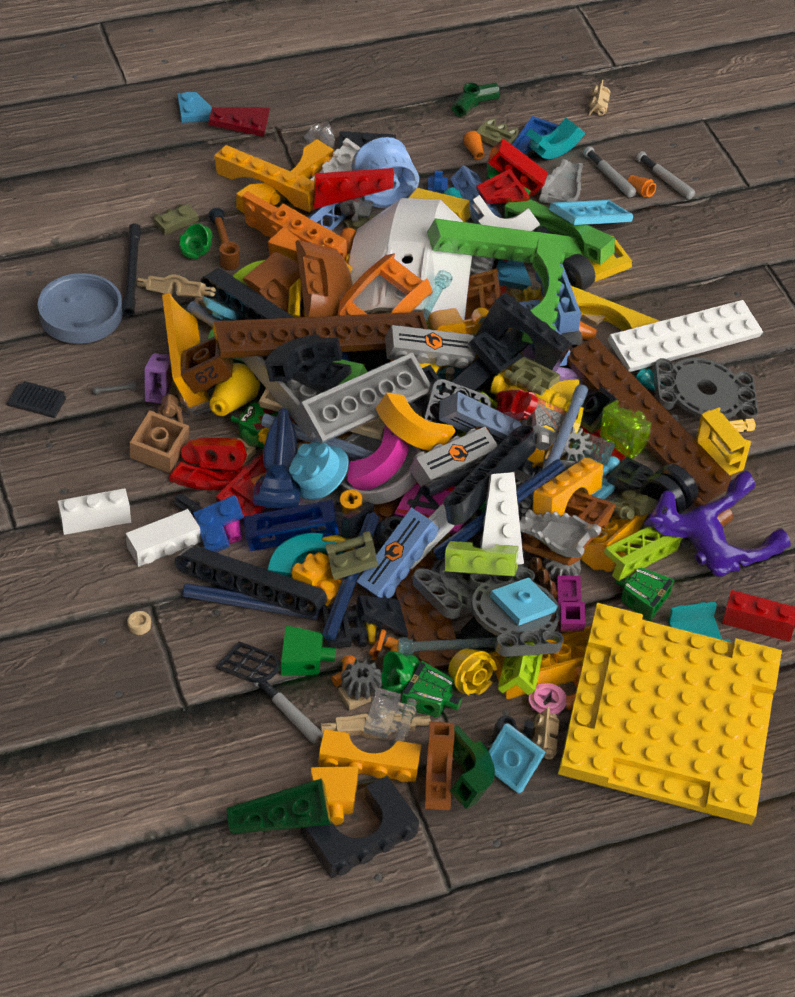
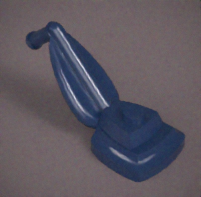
[253,408,300,508]

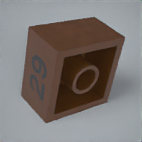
[181,336,233,394]

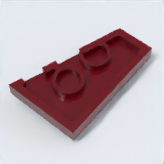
[208,107,270,137]

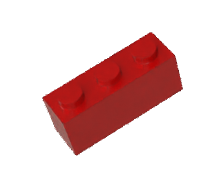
[487,138,547,196]
[722,590,795,642]

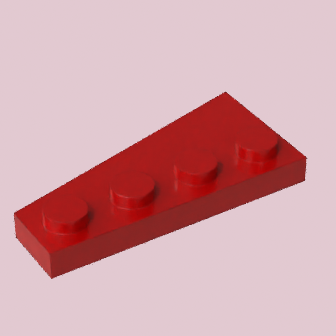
[313,168,394,209]

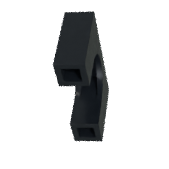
[475,293,572,372]
[300,776,419,879]

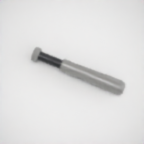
[583,146,636,198]
[636,151,695,199]
[253,674,323,744]

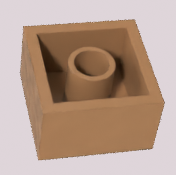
[130,410,189,473]

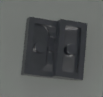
[292,361,352,393]

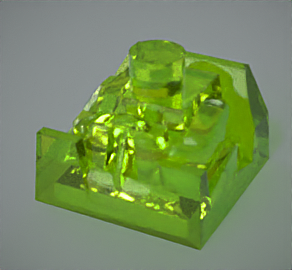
[600,400,651,459]

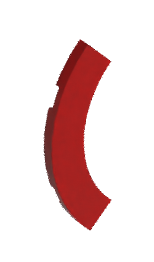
[169,454,267,491]

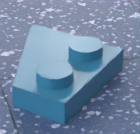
[177,92,212,123]
[496,259,531,290]

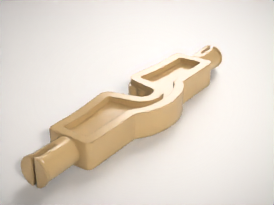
[137,274,216,298]
[321,712,430,739]

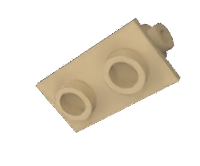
[588,80,610,116]
[532,707,559,759]

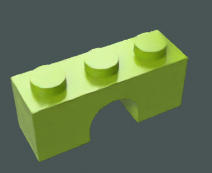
[445,541,519,576]

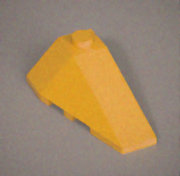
[581,514,647,572]

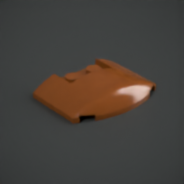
[295,240,353,317]
[242,252,304,313]
[426,269,501,327]
[522,491,615,566]

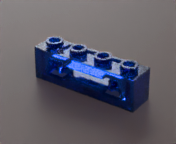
[244,500,339,552]

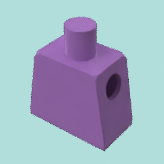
[145,353,173,404]

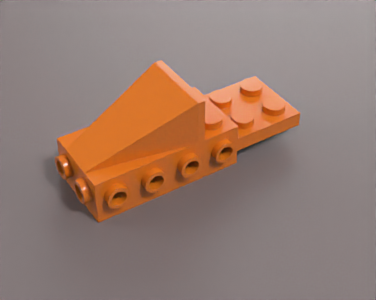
[242,191,347,262]

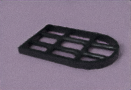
[216,641,280,683]

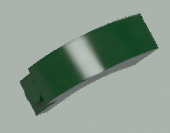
[450,726,495,809]

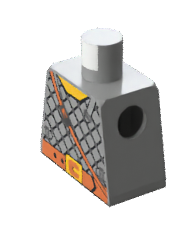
[521,397,566,450]

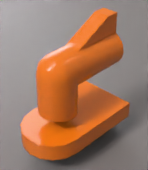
[368,629,402,660]

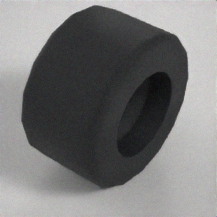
[563,254,596,290]

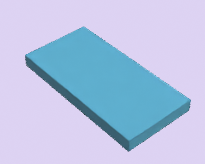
[549,200,634,225]

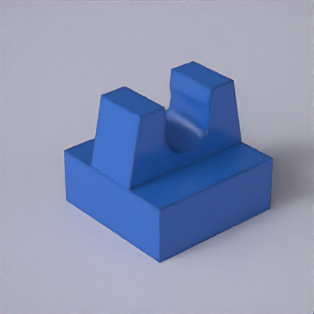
[428,170,448,194]

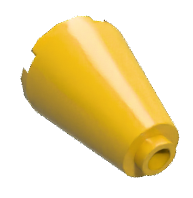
[209,363,260,416]

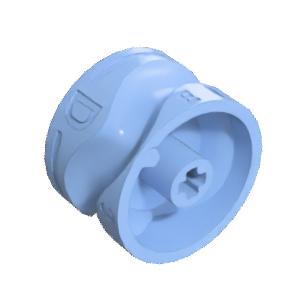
[351,137,419,208]

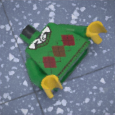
[231,403,278,449]

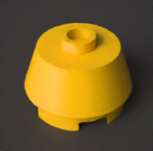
[448,648,497,695]

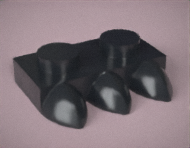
[607,457,654,491]

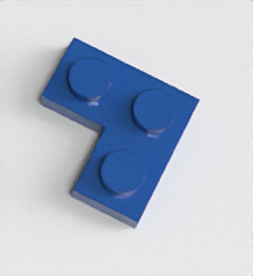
[194,495,244,552]

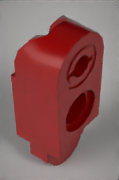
[495,389,538,421]
[181,438,247,470]

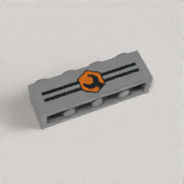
[385,325,476,368]
[409,427,498,486]

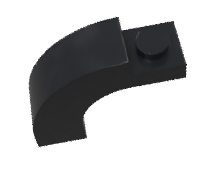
[265,334,343,382]

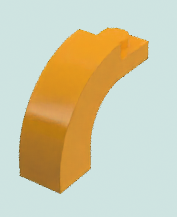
[375,392,456,451]

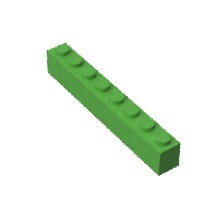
[427,218,582,263]

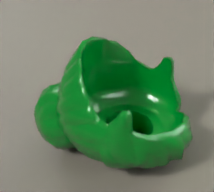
[179,224,213,260]
[381,651,420,695]

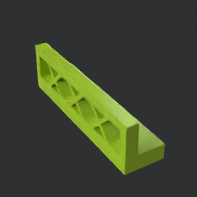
[604,526,682,581]
[498,641,543,695]

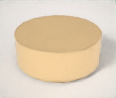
[127,611,151,635]

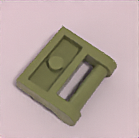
[326,531,379,580]

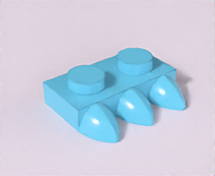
[203,296,242,321]

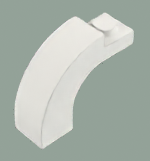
[472,195,540,231]

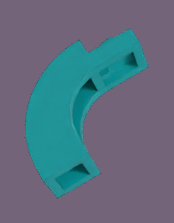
[526,117,586,159]
[268,533,343,578]

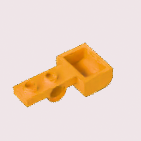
[428,308,511,335]

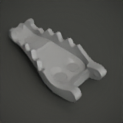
[539,159,583,203]
[519,509,601,558]

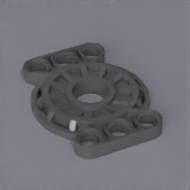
[653,358,758,421]
[413,557,535,619]
[468,567,563,657]

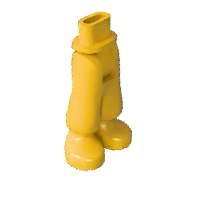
[491,367,568,410]

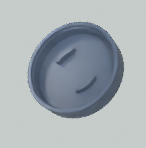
[38,273,123,344]

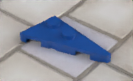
[512,116,559,154]

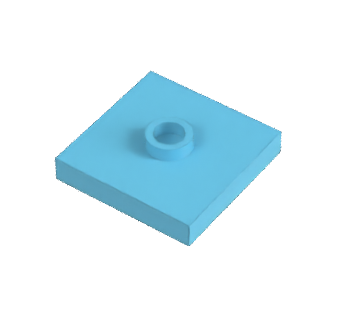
[490,577,557,626]
[488,723,546,793]

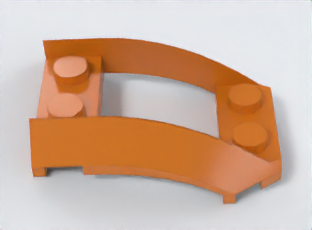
[337,253,433,316]

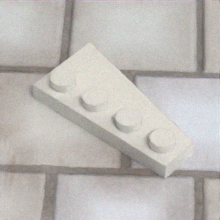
[311,138,360,181]
[480,472,524,564]

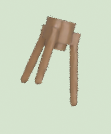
[157,394,184,424]

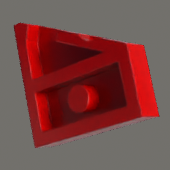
[476,169,529,204]
[216,468,265,525]

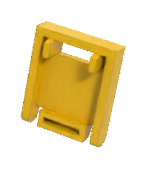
[581,236,632,282]

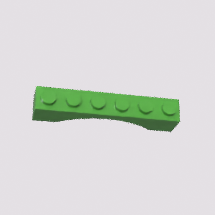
[505,199,615,265]
[521,238,565,343]

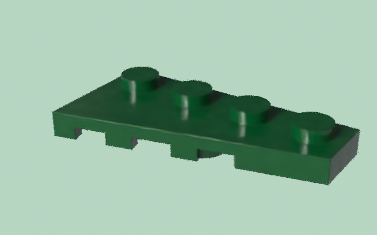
[226,778,332,834]

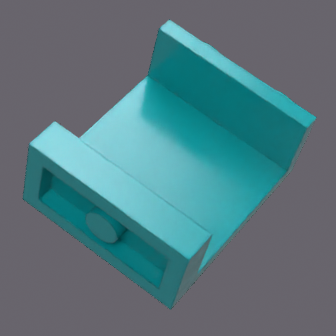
[668,601,731,642]

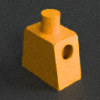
[311,766,359,825]

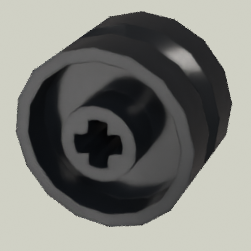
[641,463,698,514]

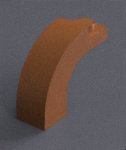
[425,721,454,810]

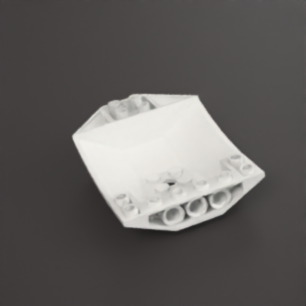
[349,198,473,323]

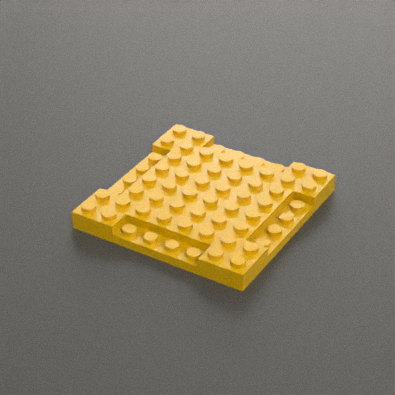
[558,603,782,825]

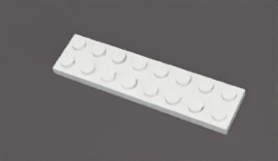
[608,300,763,372]

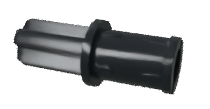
[173,493,204,518]

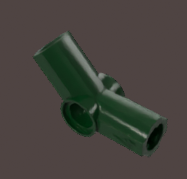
[452,83,500,118]

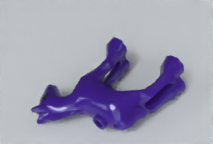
[644,470,791,577]

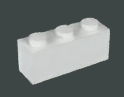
[58,488,131,535]
[126,509,201,567]

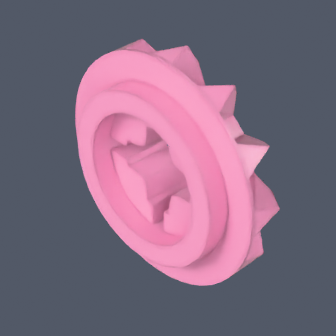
[528,683,566,715]

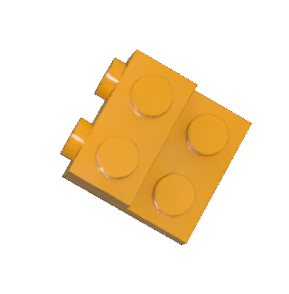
[291,552,343,606]

